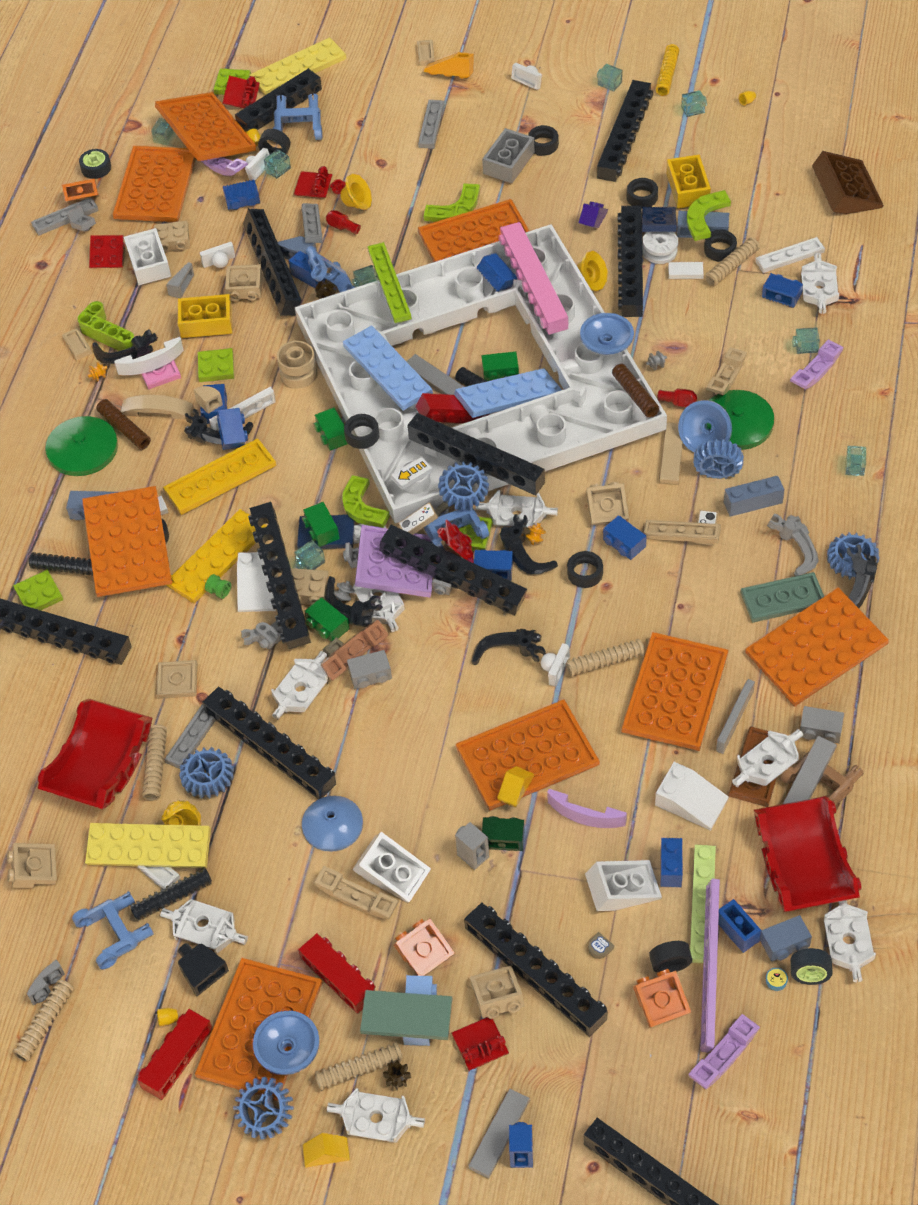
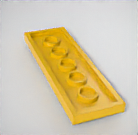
[163,438,277,515]
[166,509,267,604]

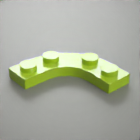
[423,183,480,222]
[687,190,731,241]
[342,475,390,528]

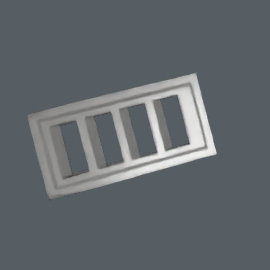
[166,262,194,298]

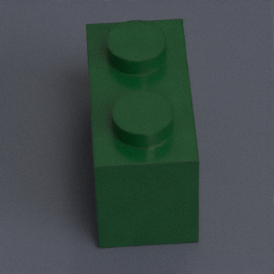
[482,816,525,851]

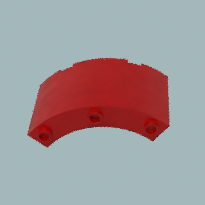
[38,698,153,809]
[754,796,862,912]

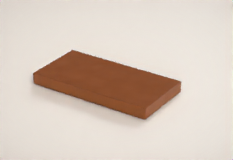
[728,726,777,807]

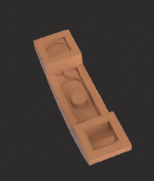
[321,620,389,681]

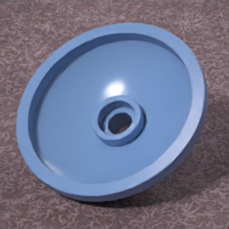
[580,313,634,355]
[678,400,732,453]
[302,796,363,852]
[253,1011,320,1075]

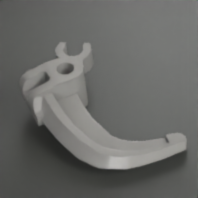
[767,514,819,576]
[241,592,292,649]

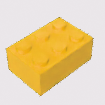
[666,154,711,209]
[178,294,233,338]

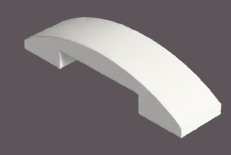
[114,337,184,375]

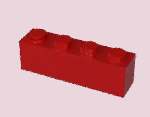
[415,393,489,423]
[298,933,376,1014]
[137,1009,213,1100]

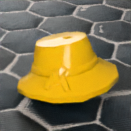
[340,174,372,210]
[576,251,608,292]

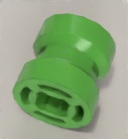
[205,574,231,599]

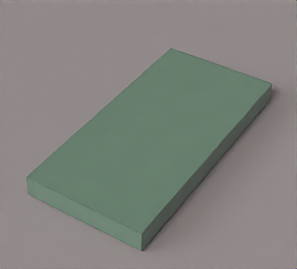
[740,572,824,623]
[360,990,453,1040]

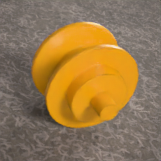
[88,362,108,382]
[525,523,546,545]

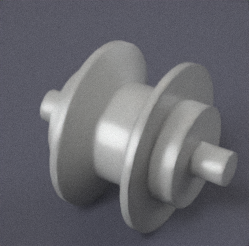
[646,351,667,370]
[334,581,354,602]

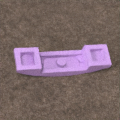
[201,157,248,176]
[790,340,843,389]
[547,789,627,828]
[688,1014,760,1089]

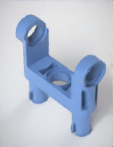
[273,94,322,142]
[306,246,356,293]
[424,506,489,549]
[72,891,154,969]

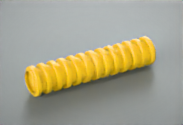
[655,44,679,96]

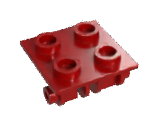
[222,75,260,109]
[294,166,333,198]
[89,235,126,268]
[437,519,474,563]
[451,1017,509,1071]

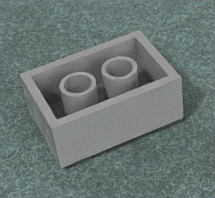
[482,128,535,183]

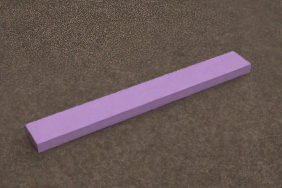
[700,878,720,1053]

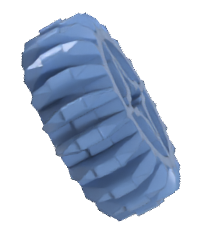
[693,439,744,479]
[438,461,489,511]
[827,532,880,580]
[179,746,234,799]
[233,1077,294,1139]

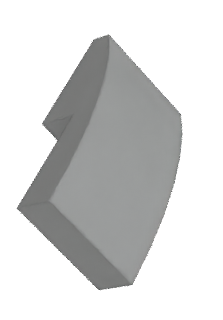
[27,960,65,1006]

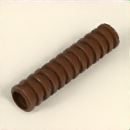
[612,363,659,418]
[96,399,151,450]

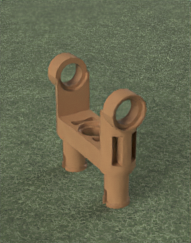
[780,752,864,811]

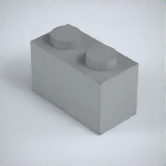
[347,650,392,689]
[800,706,844,743]
[455,822,489,870]

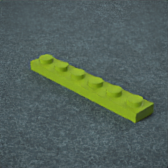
[367,242,412,323]

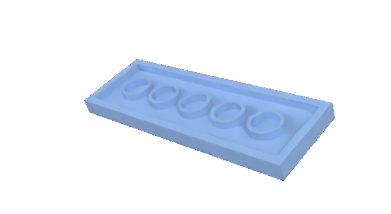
[343,325,433,411]
[454,368,562,418]

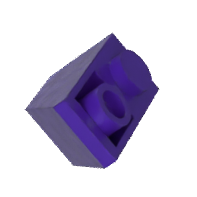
[578,201,608,228]

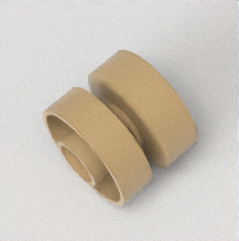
[277,341,317,389]

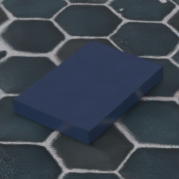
[642,207,677,232]
[297,514,355,550]

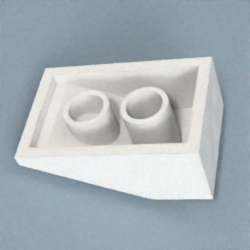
[124,228,171,285]
[237,552,278,612]
[655,762,729,831]
[352,832,431,903]
[585,860,662,911]

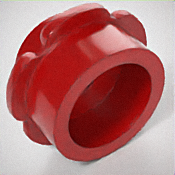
[330,179,346,195]

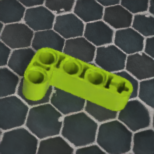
[77,301,134,351]

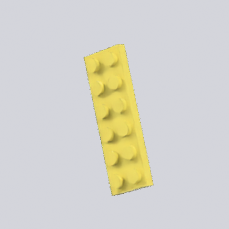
[250,37,346,95]
[85,823,211,868]

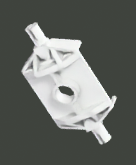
[801,253,839,314]
[475,490,558,527]
[353,584,405,632]
[271,651,328,720]
[732,729,803,787]
[160,899,248,954]
[824,900,876,982]
[327,1088,425,1143]

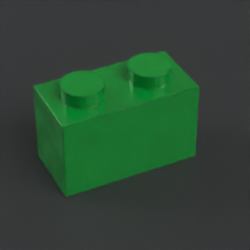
[481,351,519,381]
[313,407,348,451]
[302,501,340,547]
[305,597,349,642]

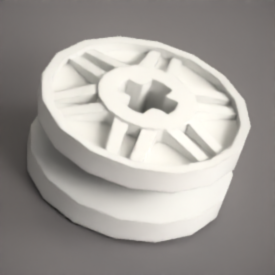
[642,232,678,264]

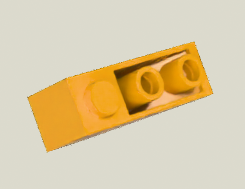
[424,52,474,79]

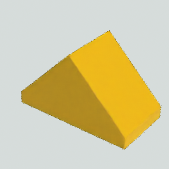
[498,766,534,808]
[302,1133,350,1168]

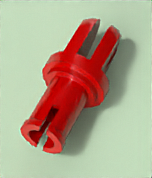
[326,210,361,235]
[657,388,697,407]

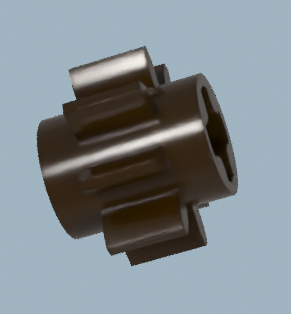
[315,279,336,299]
[383,1060,411,1090]

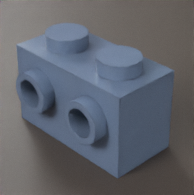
[760,915,812,962]

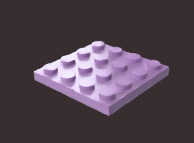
[355,525,434,598]

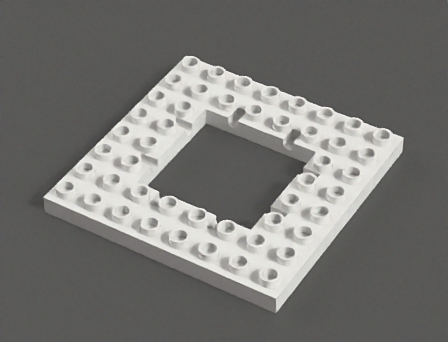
[295,224,667,523]

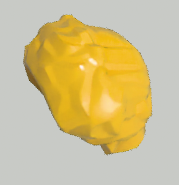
[162,800,201,826]

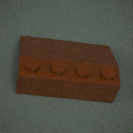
[812,151,884,214]

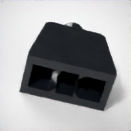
[178,943,229,996]

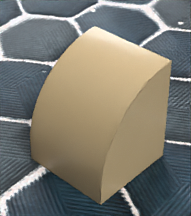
[194,386,223,413]

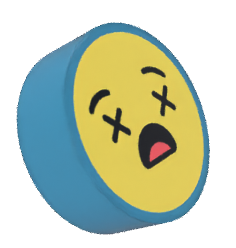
[765,968,788,991]

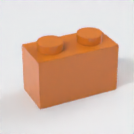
[62,179,99,202]

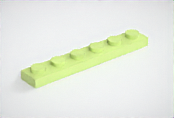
[690,845,716,963]

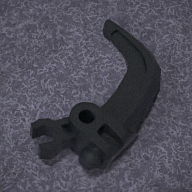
[92,329,158,364]
[184,409,253,445]
[499,514,558,575]
[846,544,878,608]
[325,576,383,627]
[471,629,546,665]

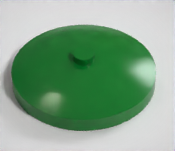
[707,390,774,450]
[45,416,118,476]

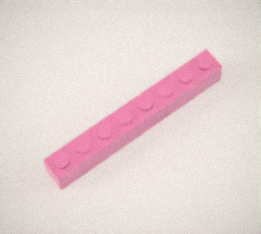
[499,222,568,335]

